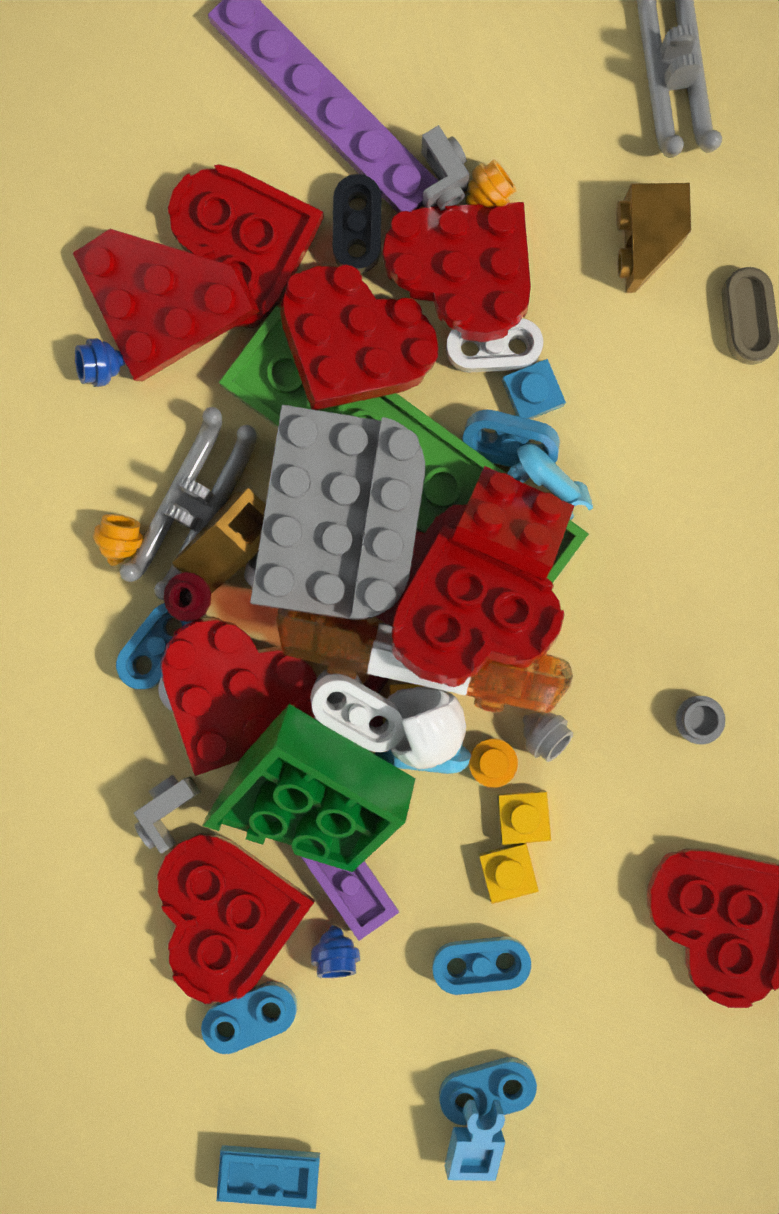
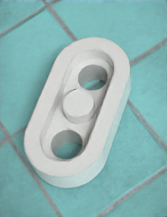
[446,318,543,373]
[310,674,405,752]

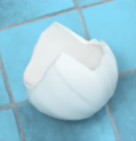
[387,686,466,769]

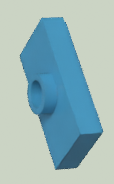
[216,1145,320,1209]

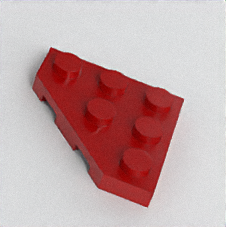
[73,229,260,382]

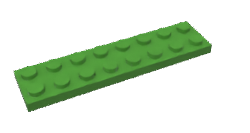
[219,306,589,583]

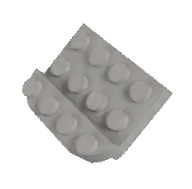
[250,405,425,620]

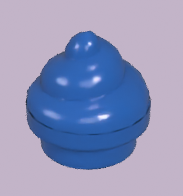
[75,338,126,387]
[311,925,360,978]

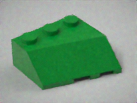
[202,704,416,872]

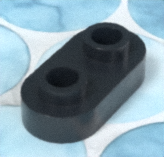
[332,174,382,274]

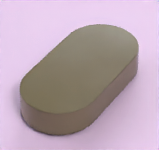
[722,267,779,365]

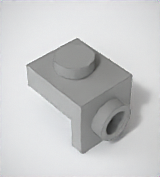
[421,125,470,211]
[134,775,200,854]

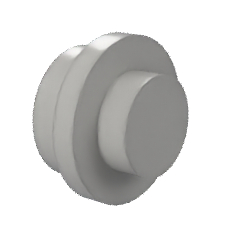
[675,696,725,744]

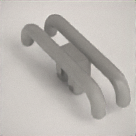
[637,0,722,158]
[120,407,257,600]

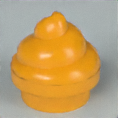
[466,159,516,208]
[93,514,143,566]

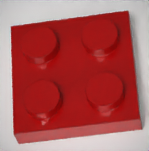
[452,466,574,581]

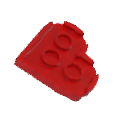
[168,164,324,328]
[383,202,531,342]
[280,265,438,410]
[392,525,564,687]
[160,617,317,776]
[157,833,315,1004]
[647,849,779,1008]

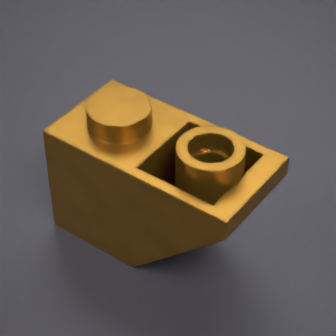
[616,183,691,293]
[171,488,266,594]

